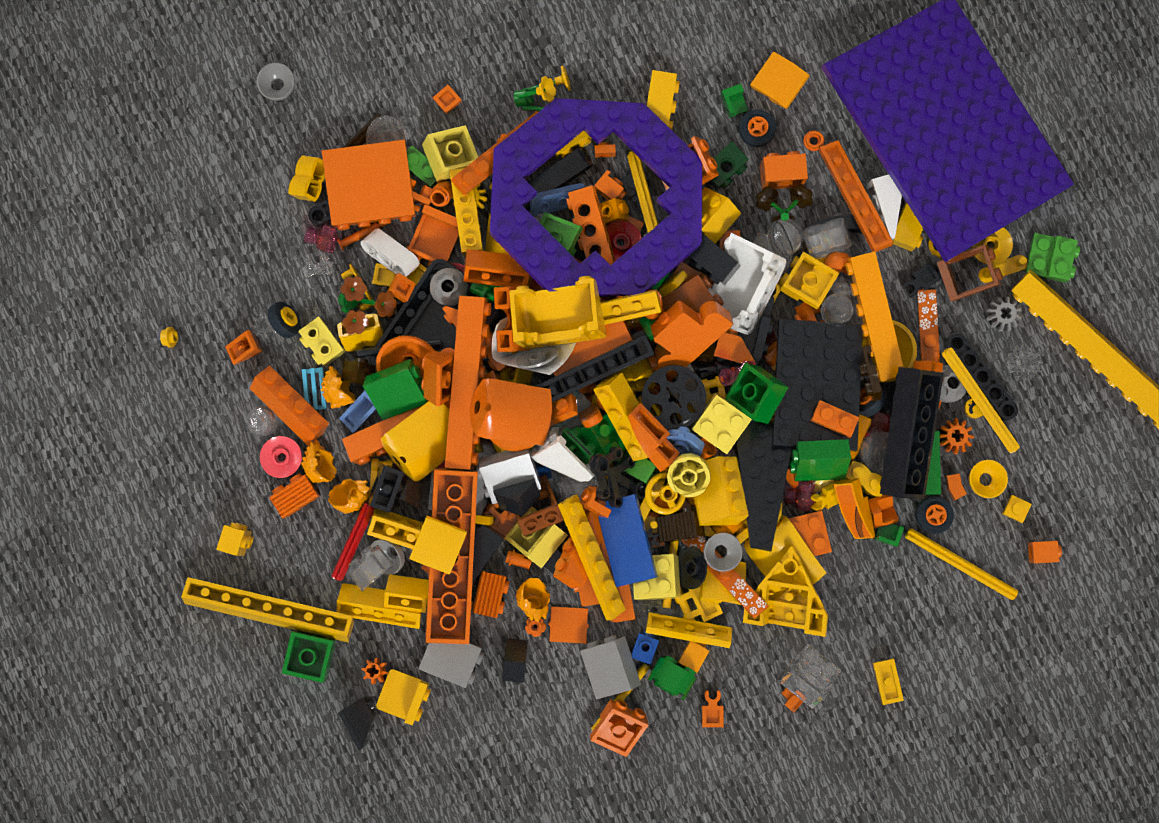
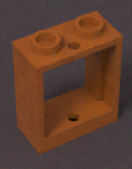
[937,245,1003,302]
[515,475,564,536]

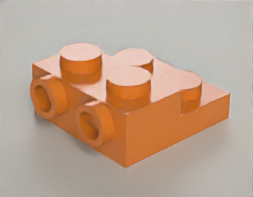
[590,699,649,757]

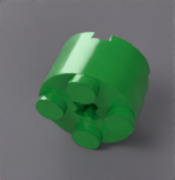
[647,655,697,701]

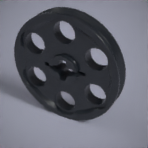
[642,365,706,429]

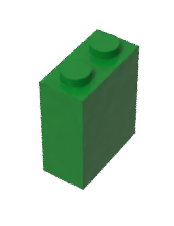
[363,359,428,420]
[789,439,851,481]

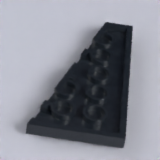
[736,420,792,552]

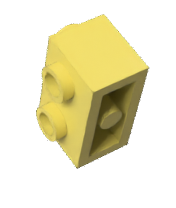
[298,316,346,367]

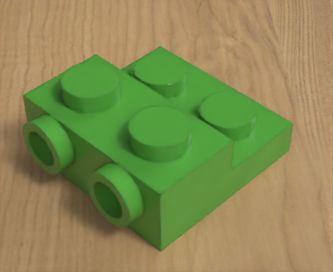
[540,212,583,257]
[1025,233,1080,283]

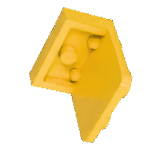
[376,669,431,725]

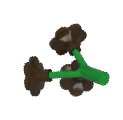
[756,184,813,238]

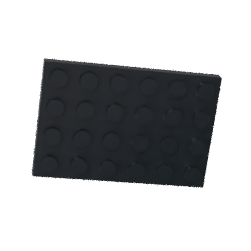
[772,319,862,452]

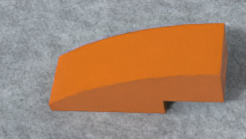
[628,403,680,472]

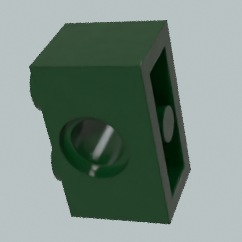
[709,141,749,191]

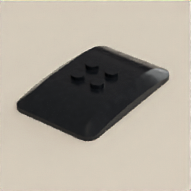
[371,259,490,365]

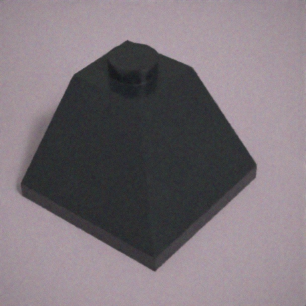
[338,696,377,750]

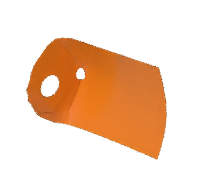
[470,379,552,445]

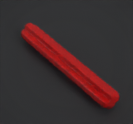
[331,503,375,581]

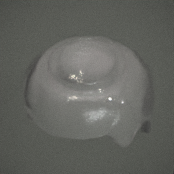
[820,293,854,327]
[246,405,281,437]

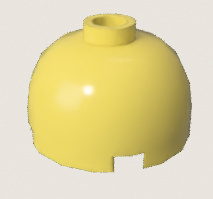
[667,453,711,497]

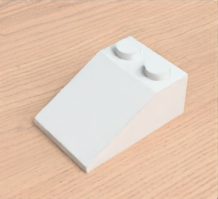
[866,174,902,240]

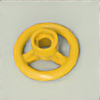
[645,472,686,515]

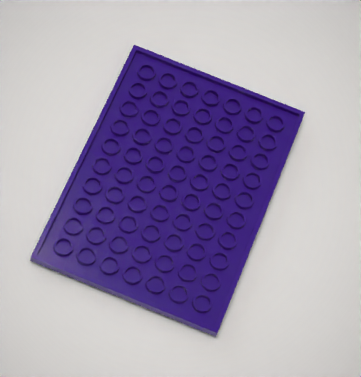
[821,0,1074,262]

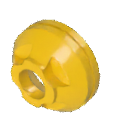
[968,460,1008,498]

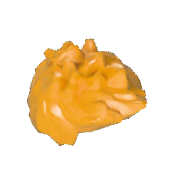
[320,366,356,409]
[301,439,337,483]
[328,479,370,514]
[516,578,550,622]

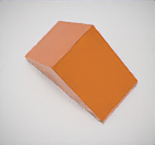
[225,330,263,365]

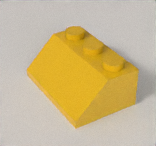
[694,456,749,526]

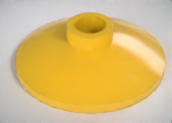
[971,227,1013,265]

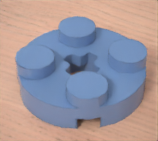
[666,426,705,456]

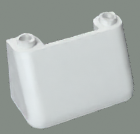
[712,233,786,335]
[530,391,594,482]

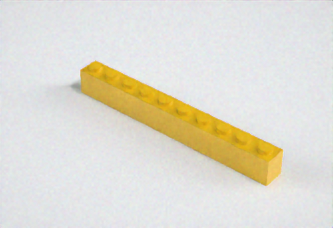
[1011,269,1159,429]

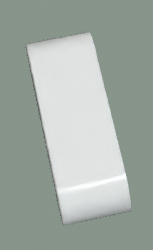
[361,228,420,277]

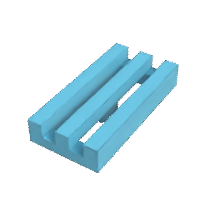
[302,367,327,410]

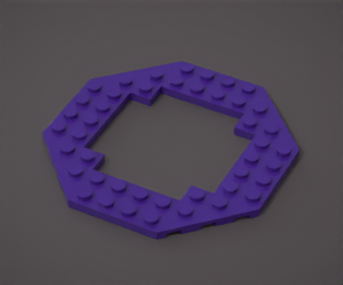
[490,98,702,297]

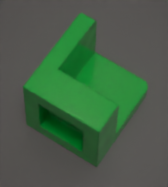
[720,84,748,118]
[874,524,904,547]

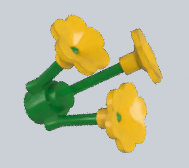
[514,66,571,111]

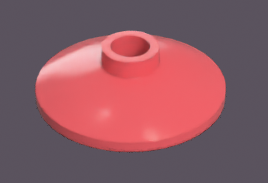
[260,436,302,478]

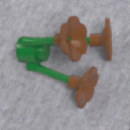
[338,276,397,334]

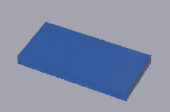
[598,494,658,587]

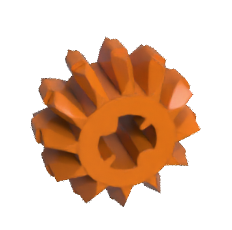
[939,418,974,454]

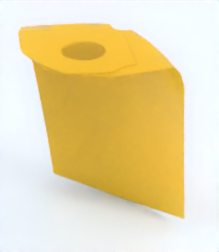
[381,401,450,482]
[744,515,826,585]

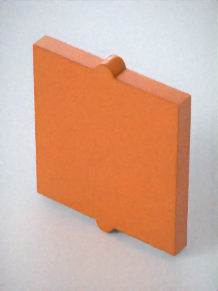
[548,606,589,644]

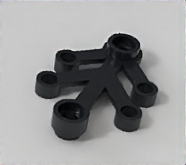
[589,447,646,508]

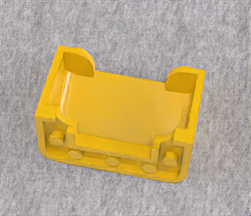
[509,276,606,349]

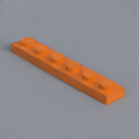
[451,110,539,197]
[819,140,893,252]

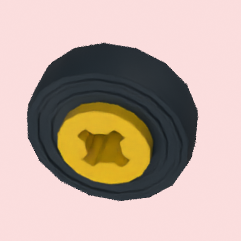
[267,301,301,338]

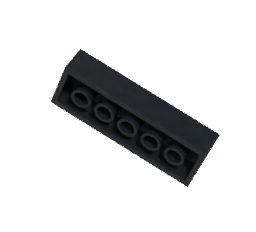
[880,367,944,499]

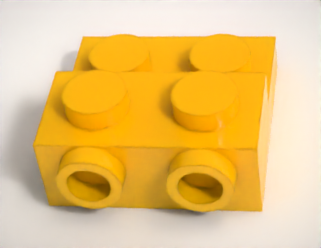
[779,252,839,309]

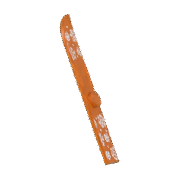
[917,289,941,409]
[681,537,769,619]

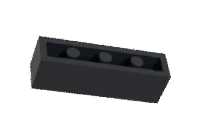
[688,234,741,286]
[472,524,505,585]

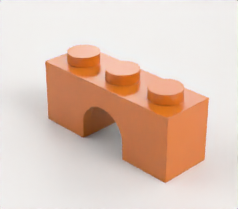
[494,286,530,352]

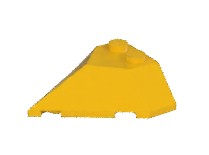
[743,545,828,637]

